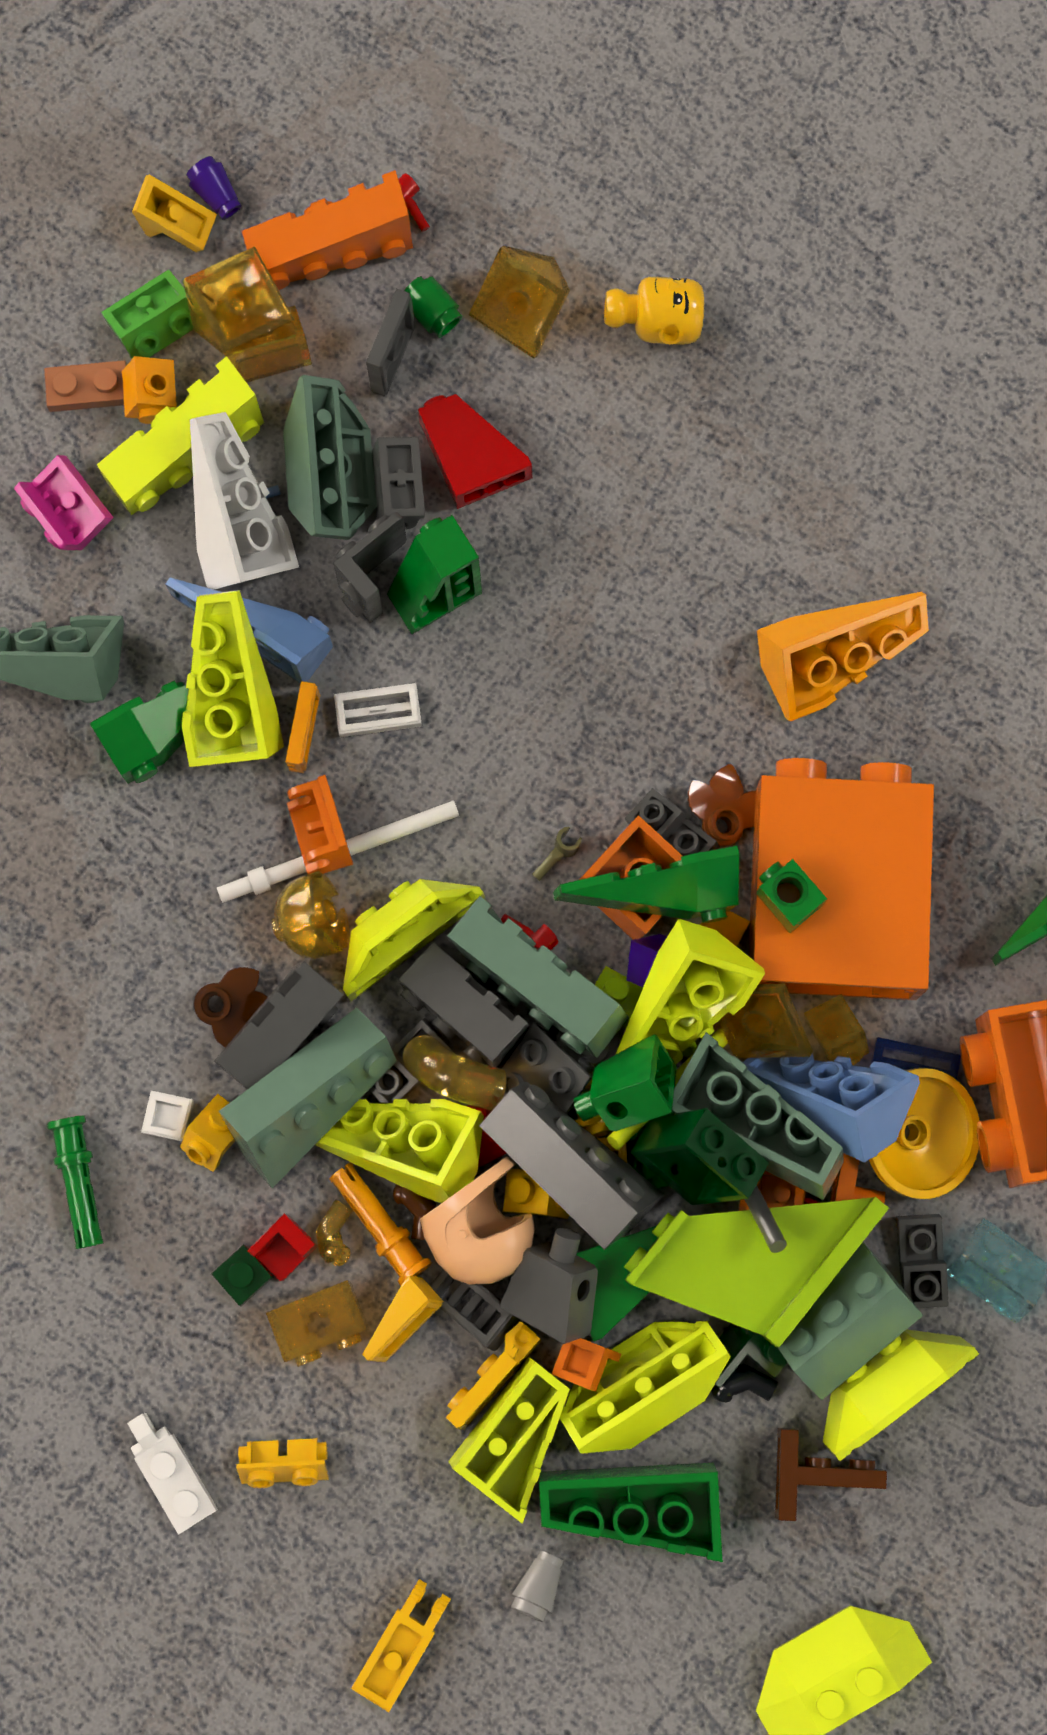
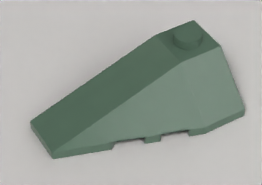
[0,615,124,703]

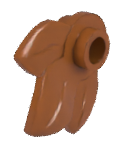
[688,764,756,846]

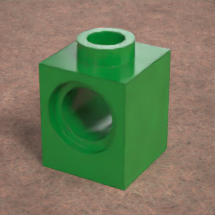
[756,859,827,933]

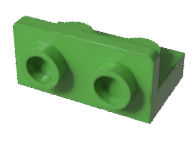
[101,270,203,359]

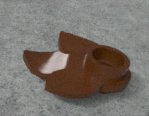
[194,967,268,1047]

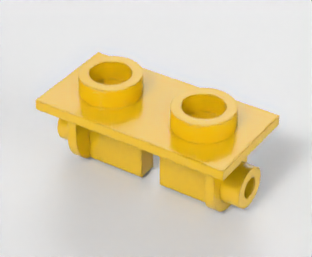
[236,1438,329,1488]

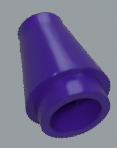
[186,156,242,220]

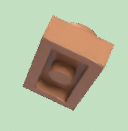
[44,360,127,412]

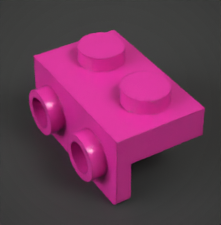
[14,455,114,550]

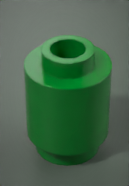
[404,276,462,338]

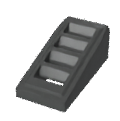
[430,1269,521,1351]

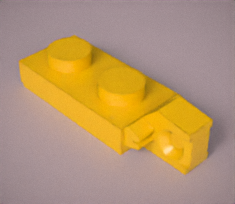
[446,1322,541,1430]

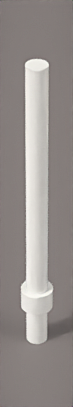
[217,800,459,903]

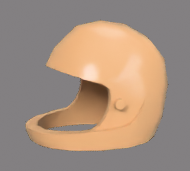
[420,1156,535,1285]

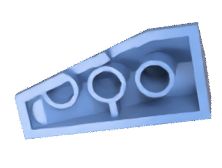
[165,577,333,683]
[742,1046,920,1163]

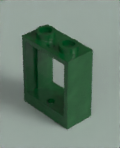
[630,1108,769,1205]

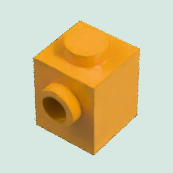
[122,356,177,424]

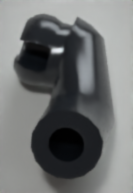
[711,1364,778,1403]

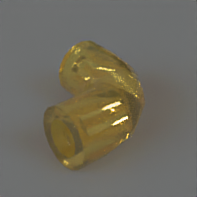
[403,1035,507,1111]

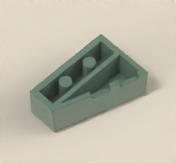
[778,1242,923,1400]

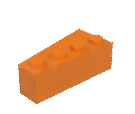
[242,170,413,291]

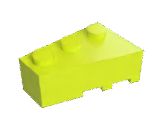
[448,1356,570,1524]

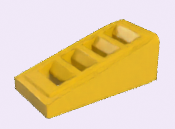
[362,1275,444,1362]

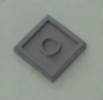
[366,288,415,397]

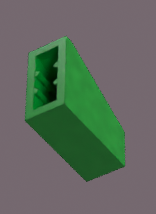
[577,1225,658,1342]

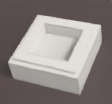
[141,1091,194,1142]

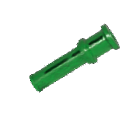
[47,1115,104,1249]

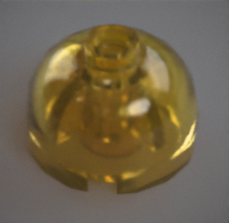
[271,871,350,959]

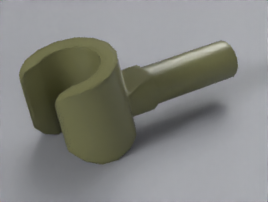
[532,827,582,881]

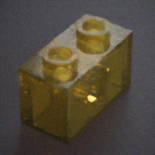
[266,1280,369,1367]

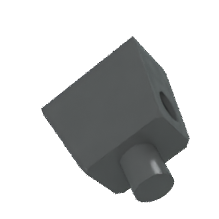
[500,1228,598,1344]

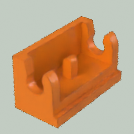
[287,775,353,878]

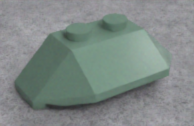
[283,375,376,540]

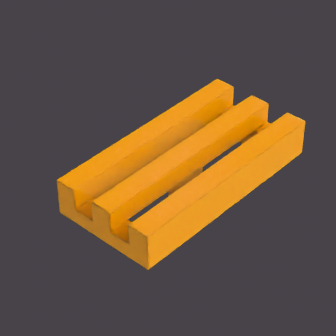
[285,681,321,773]

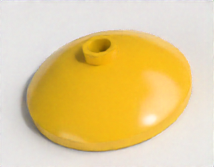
[869,1068,979,1199]

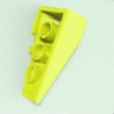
[315,1099,484,1203]

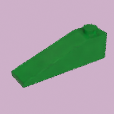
[553,846,739,923]

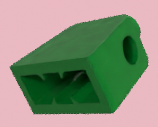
[574,1034,677,1131]

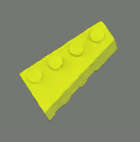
[97,356,264,516]

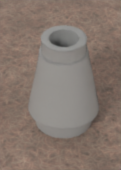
[511,1551,564,1622]

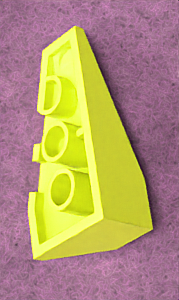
[181,590,284,767]
[615,919,765,1064]

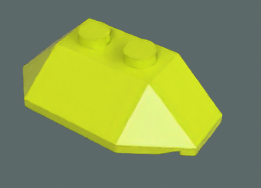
[343,879,485,1002]
[560,1321,731,1454]
[822,1329,979,1461]
[756,1605,932,1735]

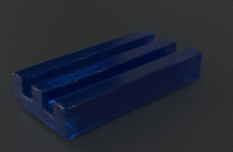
[871,1037,961,1080]

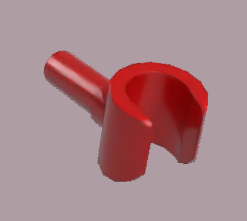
[398,173,430,232]
[501,914,559,951]

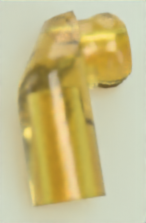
[315,1199,353,1266]

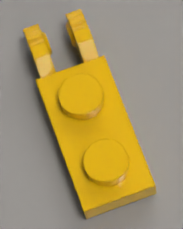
[351,1579,451,1712]

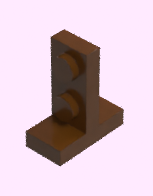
[775,1428,887,1521]

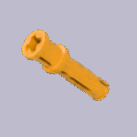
[329,1162,432,1286]

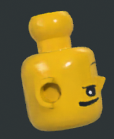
[604,277,704,345]

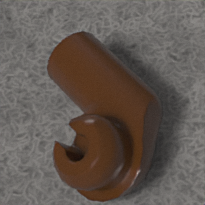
[393,1184,436,1240]

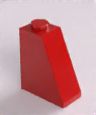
[418,394,533,509]

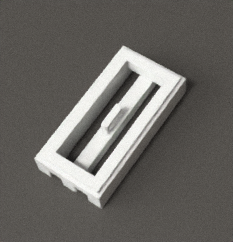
[334,683,422,737]

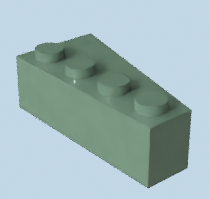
[447,896,629,1058]

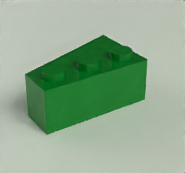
[387,515,482,634]

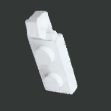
[127,1413,218,1535]

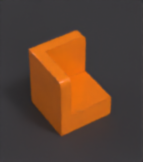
[552,1338,621,1392]

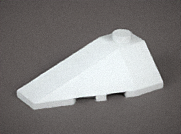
[190,412,299,590]

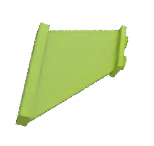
[624,1197,889,1347]

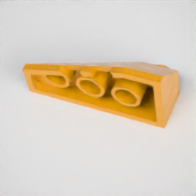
[757,592,929,721]

